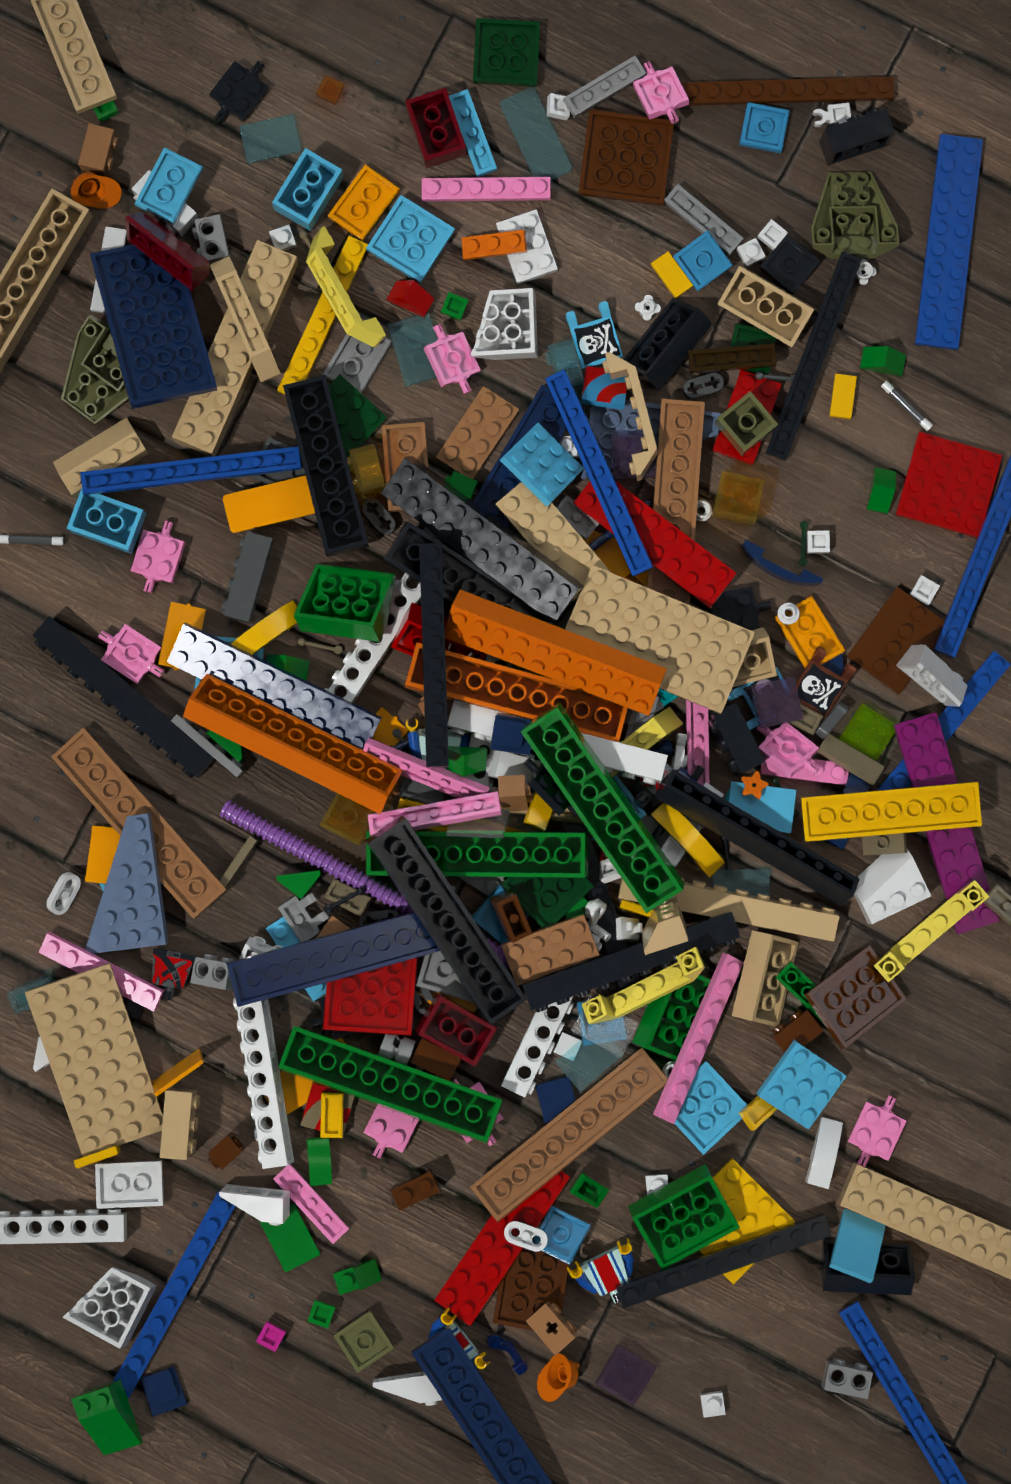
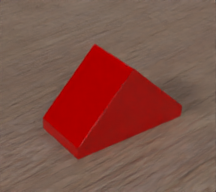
[387,280,435,318]

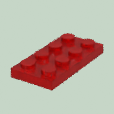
[712,370,781,465]

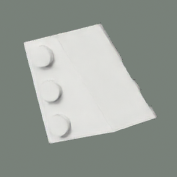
[471,288,538,360]
[896,645,967,707]
[854,849,931,924]
[62,1267,157,1349]

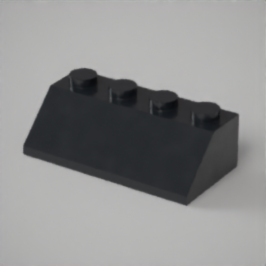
[624,298,712,391]
[821,1239,915,1295]

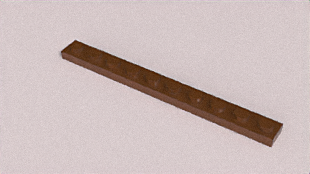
[680,77,895,106]

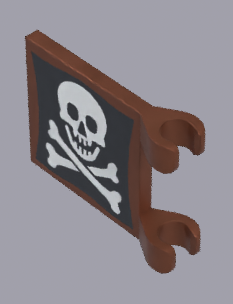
[788,646,856,717]

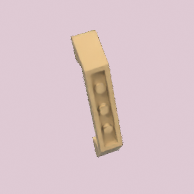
[210,257,281,383]
[602,352,657,481]

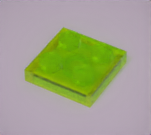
[838,703,895,761]

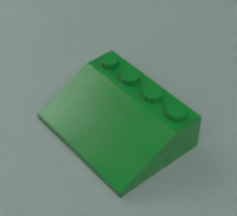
[293,564,396,642]
[632,967,711,1060]
[628,1164,740,1269]

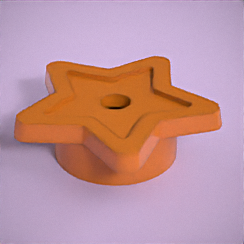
[741,771,769,799]

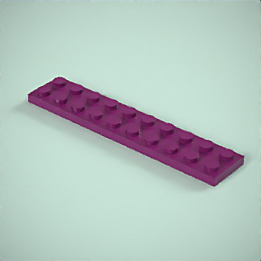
[893,712,999,934]

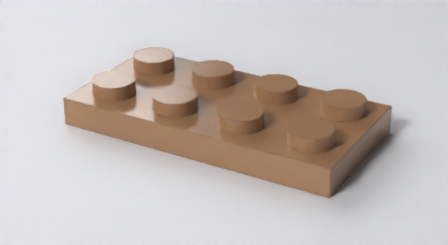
[436,386,519,479]
[382,422,429,512]
[501,913,600,985]

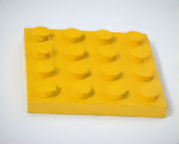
[700,1158,795,1285]

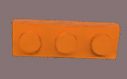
[461,230,527,260]

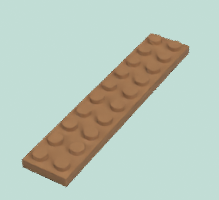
[647,399,705,605]
[51,727,227,919]
[470,1047,668,1222]

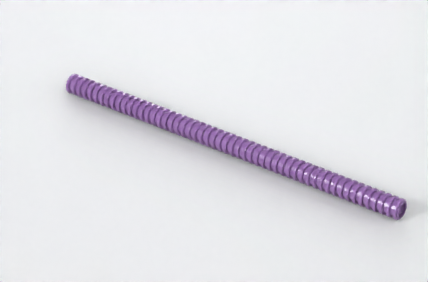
[220,800,549,979]

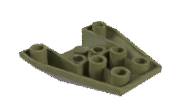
[811,172,899,259]
[61,315,128,424]

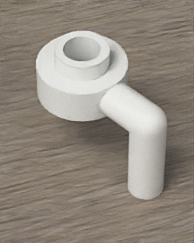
[585,899,611,942]

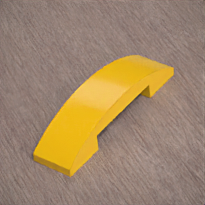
[231,600,297,655]
[650,802,725,878]

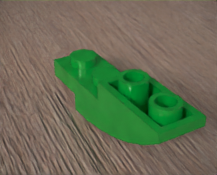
[775,962,824,1024]

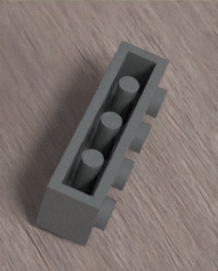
[221,531,274,624]

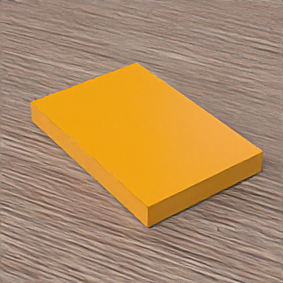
[328,164,400,242]
[774,596,846,668]

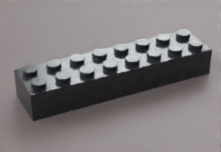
[283,375,369,557]
[382,521,552,624]

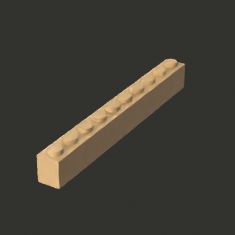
[618,878,839,942]

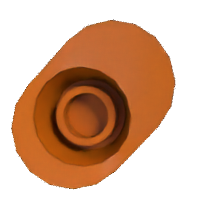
[71,172,122,209]
[537,1353,580,1402]

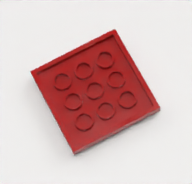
[895,432,1002,538]
[323,958,417,1035]

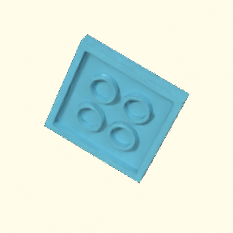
[366,195,455,284]
[500,423,584,507]
[756,1040,847,1130]
[674,1060,747,1155]

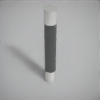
[881,380,933,431]
[0,535,64,545]

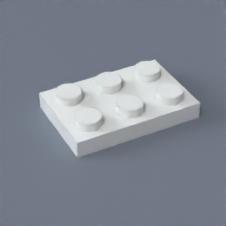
[496,209,558,285]
[95,1160,164,1209]

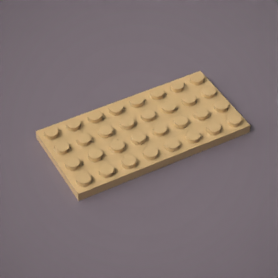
[565,565,755,714]
[25,962,163,1157]

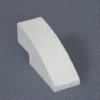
[805,1117,843,1189]

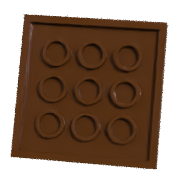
[578,109,674,206]

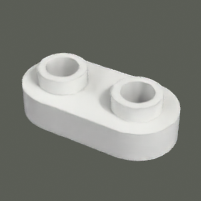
[47,872,81,915]
[504,1221,548,1252]

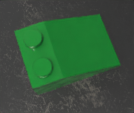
[71,1379,143,1456]

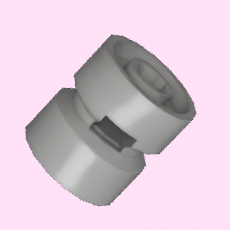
[378,1034,416,1066]

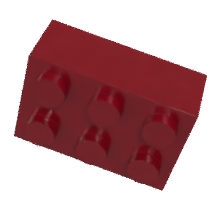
[405,88,466,168]
[416,992,497,1066]

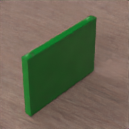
[259,1203,320,1273]

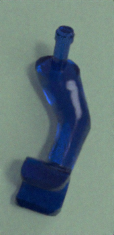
[487,1335,528,1375]

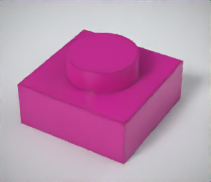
[256,1321,286,1352]

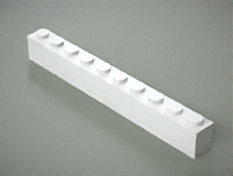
[447,700,668,785]

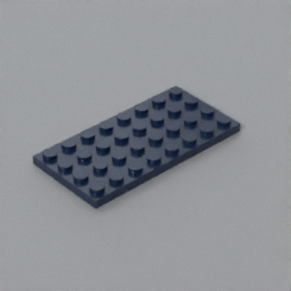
[90,245,217,409]

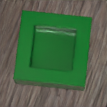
[93,101,119,122]
[441,292,469,321]
[307,1299,336,1329]

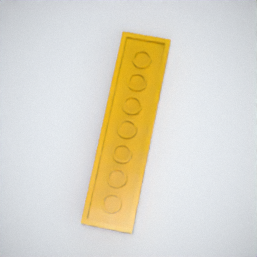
[801,782,982,842]

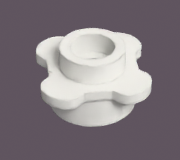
[856,259,876,285]
[635,295,661,321]

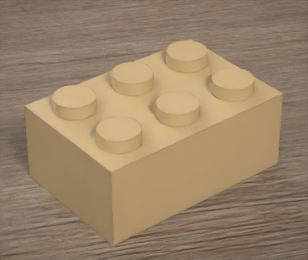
[160,1088,200,1160]

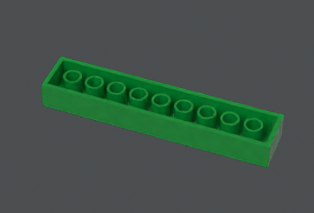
[520,702,685,913]
[366,831,588,878]
[278,1026,503,1145]

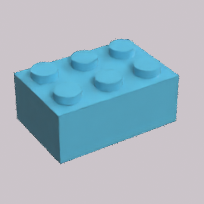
[272,148,344,231]
[67,488,147,554]

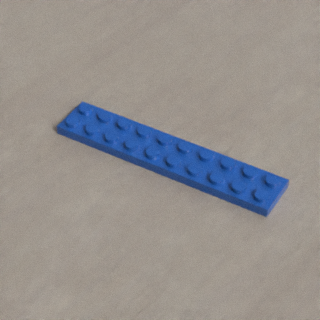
[914,134,983,350]

